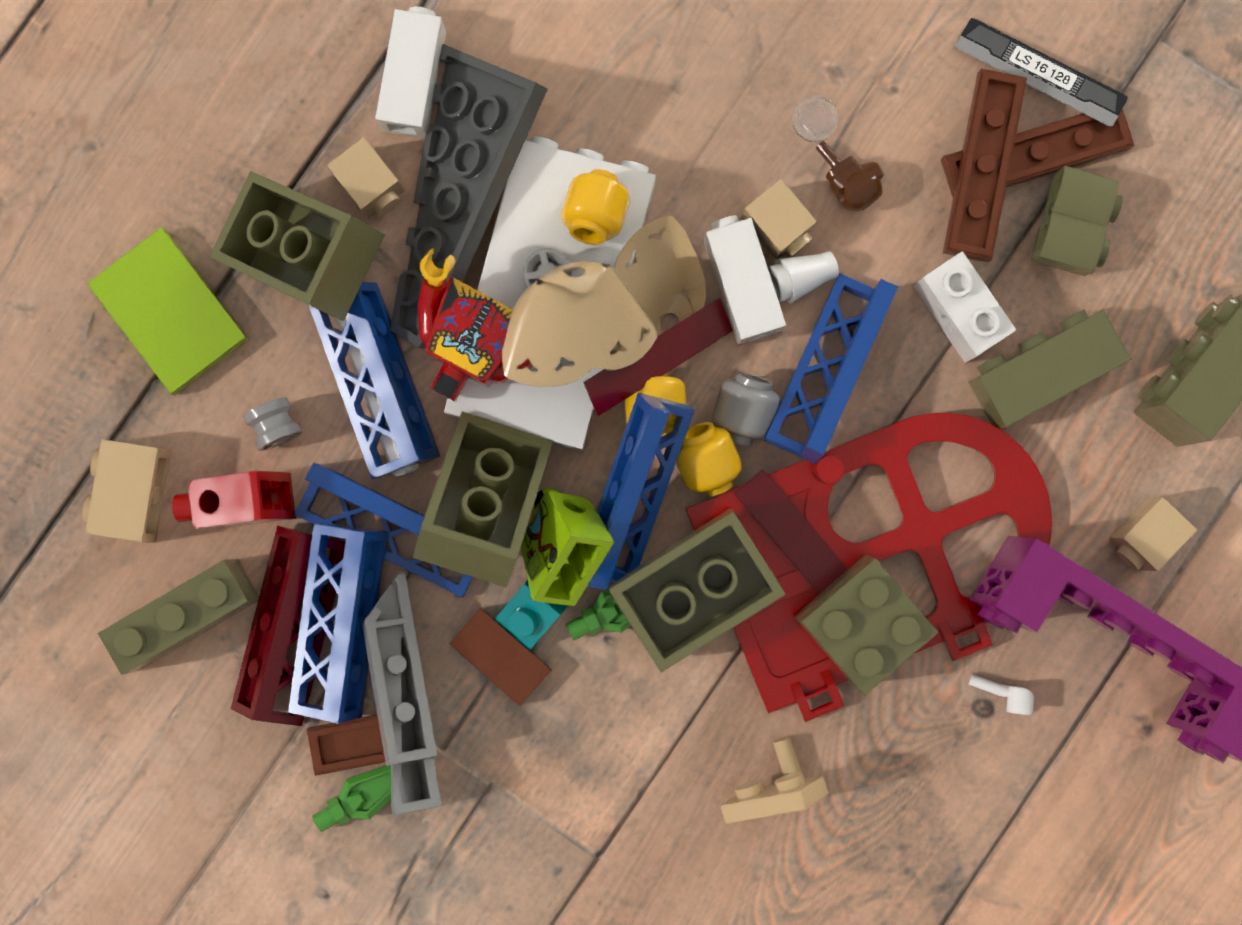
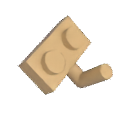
[720,736,829,824]

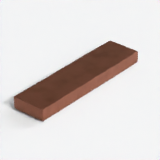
[942,68,1027,263]
[941,108,1135,197]

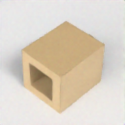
[326,136,405,219]
[741,178,817,259]
[1109,497,1197,571]

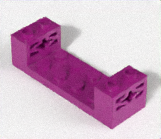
[969,536,1242,763]

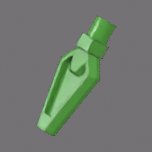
[566,589,631,641]
[312,765,391,832]

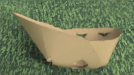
[610,215,706,355]
[502,261,658,387]

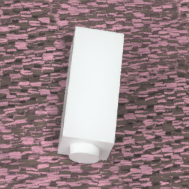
[375,6,446,139]
[704,215,786,345]

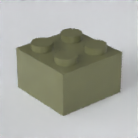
[794,555,938,696]

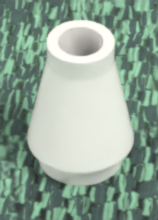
[768,251,839,303]

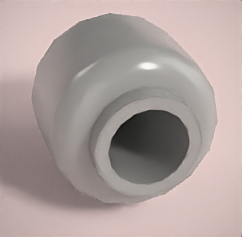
[713,373,780,446]

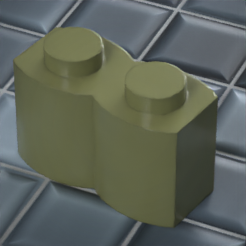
[1031,166,1123,276]

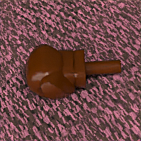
[816,141,884,212]

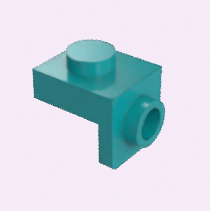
[494,580,568,651]

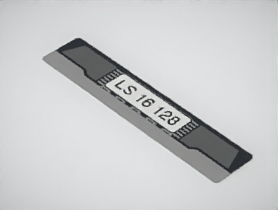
[955,18,1128,126]

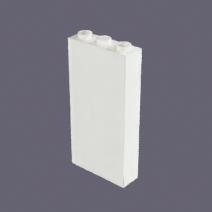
[444,136,656,452]

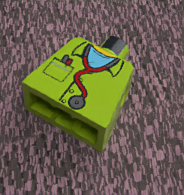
[521,488,614,606]

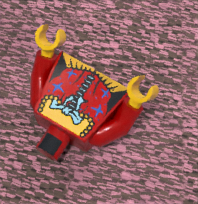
[418,249,533,402]

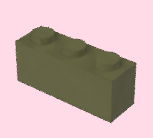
[969,309,1131,429]
[98,559,259,675]

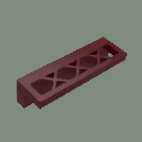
[230,526,346,726]

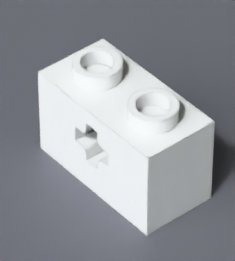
[913,251,1016,363]

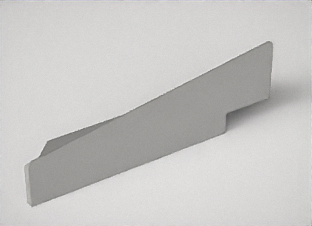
[362,573,442,816]

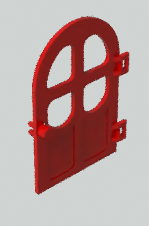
[685,413,1052,722]

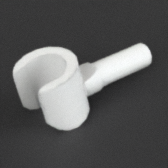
[968,674,1034,715]

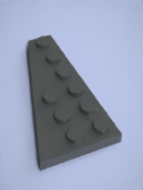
[390,44,548,349]

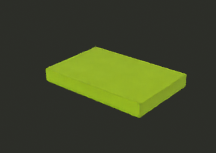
[86,227,249,395]

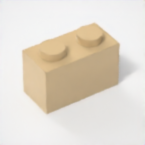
[82,439,171,543]

